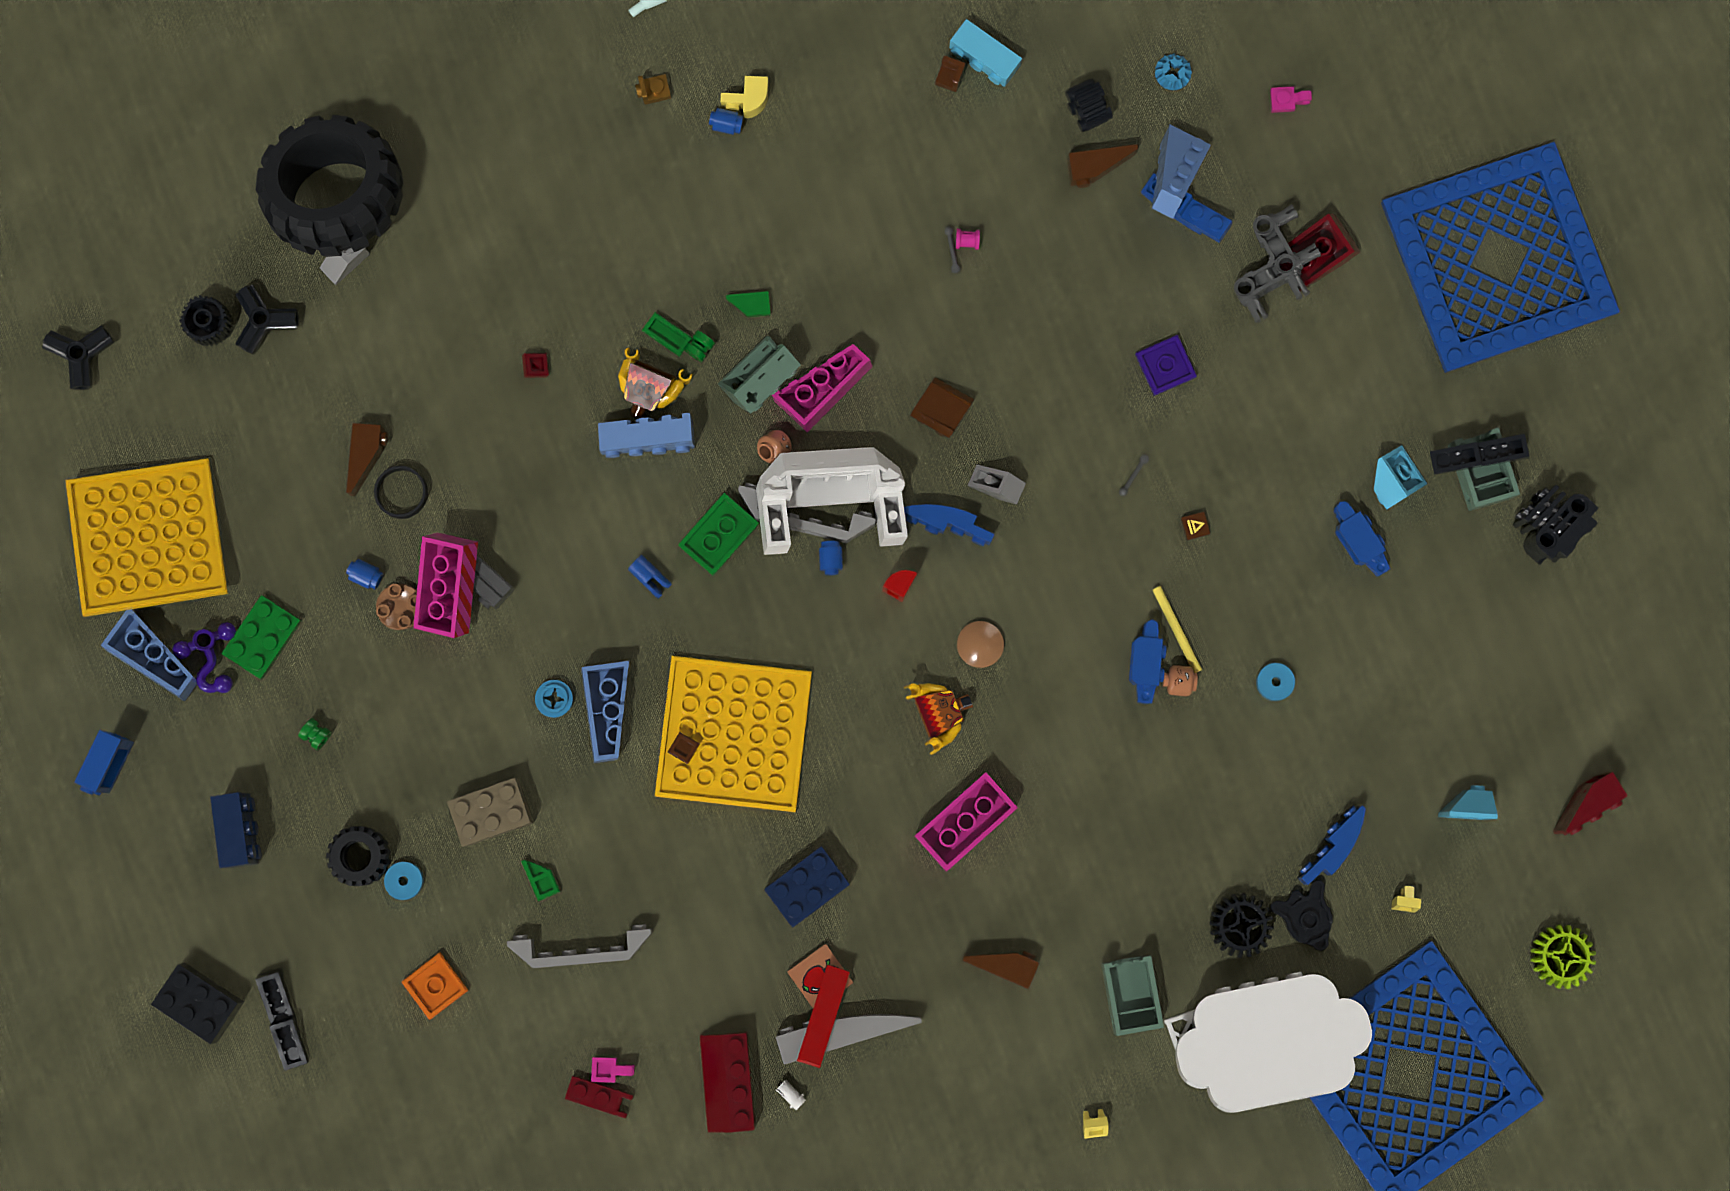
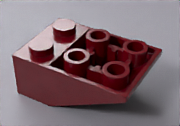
[1553,772,1628,836]

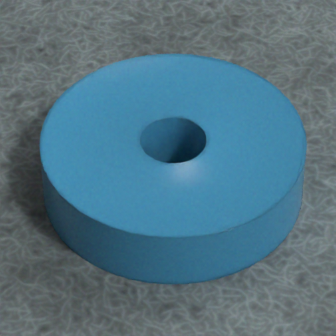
[1256,663,1295,701]
[384,862,424,900]

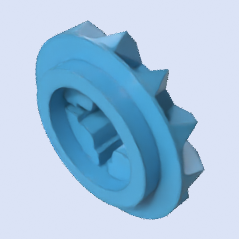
[1155,53,1192,90]
[535,680,573,718]

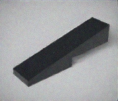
[1430,433,1530,475]
[255,967,308,1071]

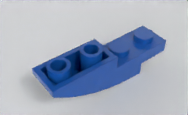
[1141,173,1232,243]
[904,504,995,547]
[1298,805,1366,885]

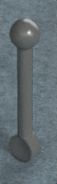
[944,226,961,274]
[1119,455,1149,496]

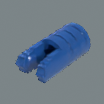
[628,555,672,599]

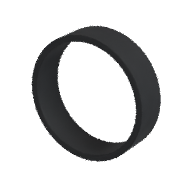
[374,466,428,519]

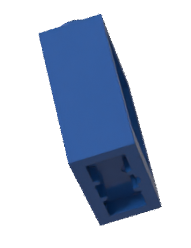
[74,730,134,796]

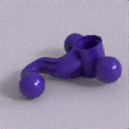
[172,622,236,693]

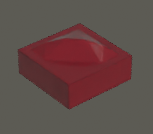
[522,353,549,378]

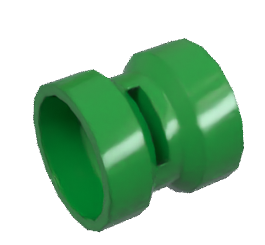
[683,330,716,363]
[298,718,332,751]

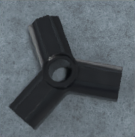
[235,285,299,355]
[42,325,115,390]

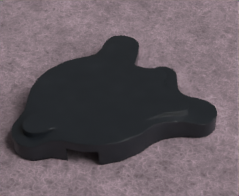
[1270,880,1333,951]

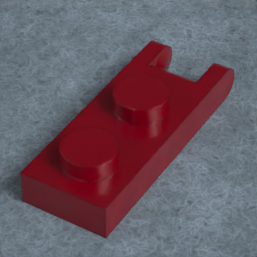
[565,1075,634,1119]

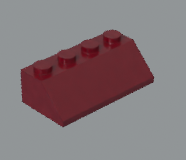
[700,1031,756,1133]

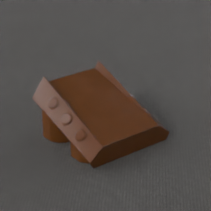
[910,377,974,438]

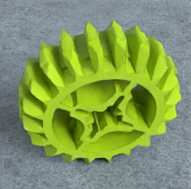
[1530,924,1596,989]

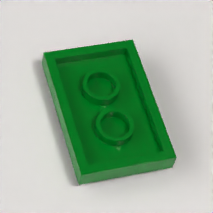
[678,493,760,577]
[221,595,302,680]

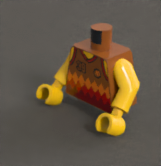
[904,683,973,755]

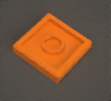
[401,952,469,1020]

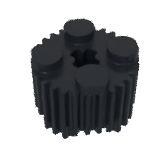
[1065,78,1113,133]
[179,295,233,347]

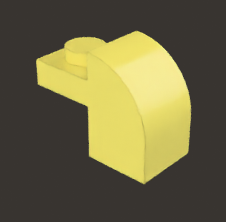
[720,76,769,119]

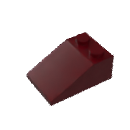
[1281,214,1361,291]

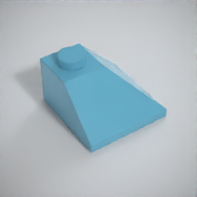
[1374,445,1427,510]
[1438,785,1498,820]

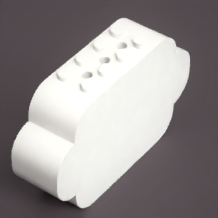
[1175,972,1372,1113]

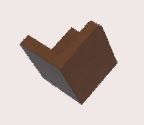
[935,56,965,92]

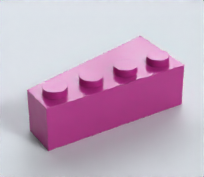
[772,344,872,433]

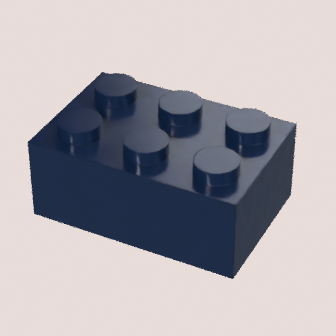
[210,792,262,868]
[764,846,850,928]

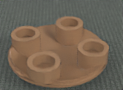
[376,584,417,630]
[957,621,1004,668]

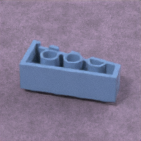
[1152,125,1211,219]
[598,413,695,458]
[101,609,197,701]
[581,661,629,763]

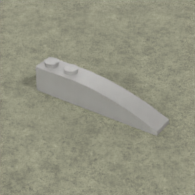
[776,1014,922,1065]

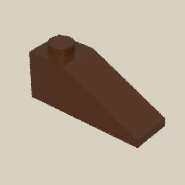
[1067,144,1138,188]
[346,423,388,496]
[962,951,1040,990]

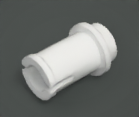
[775,1079,806,1110]

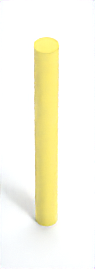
[1152,586,1202,673]

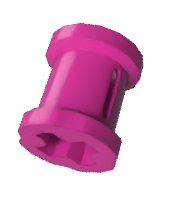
[956,228,980,250]

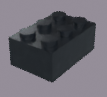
[151,963,244,1044]

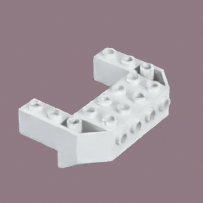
[756,447,908,555]

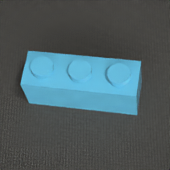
[949,19,1022,87]

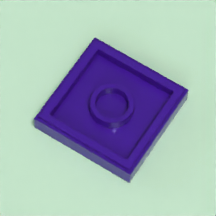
[1135,335,1197,396]

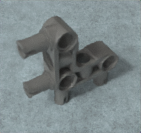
[1234,204,1321,323]

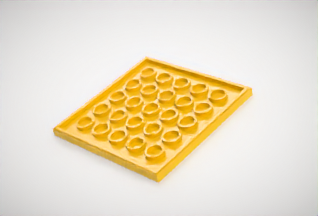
[65,458,228,617]
[655,656,812,812]

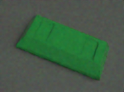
[641,312,693,357]

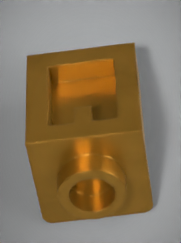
[635,74,671,105]

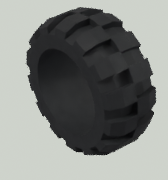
[255,115,404,257]

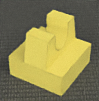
[1391,886,1421,913]
[1083,1109,1109,1139]

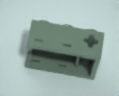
[718,336,801,414]
[1448,428,1520,511]
[1101,955,1164,1036]

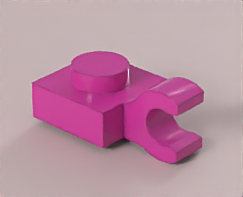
[1270,87,1312,113]
[591,1057,635,1083]

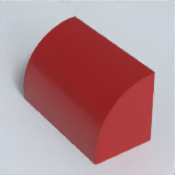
[882,570,917,603]

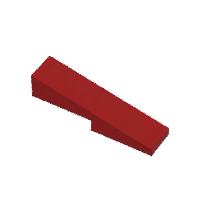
[797,965,850,1068]

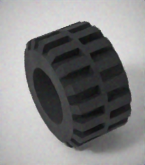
[326,826,391,886]

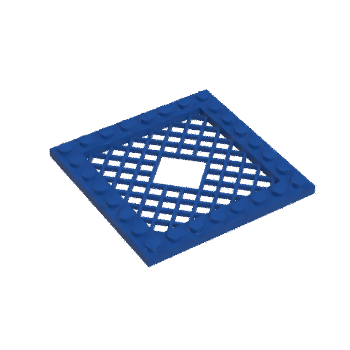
[1381,142,1620,373]
[1310,941,1544,1191]

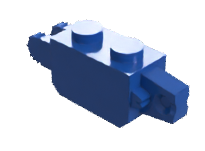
[1333,501,1390,577]
[1129,619,1166,704]

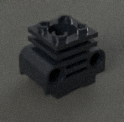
[1513,485,1599,565]

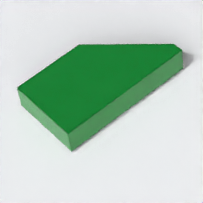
[726,291,771,318]
[521,860,561,901]

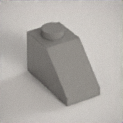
[320,248,370,285]
[968,465,1026,504]

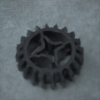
[1209,893,1274,958]

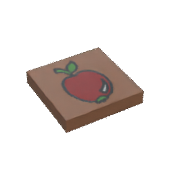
[787,944,854,1008]

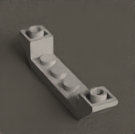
[738,483,876,543]
[507,924,653,968]

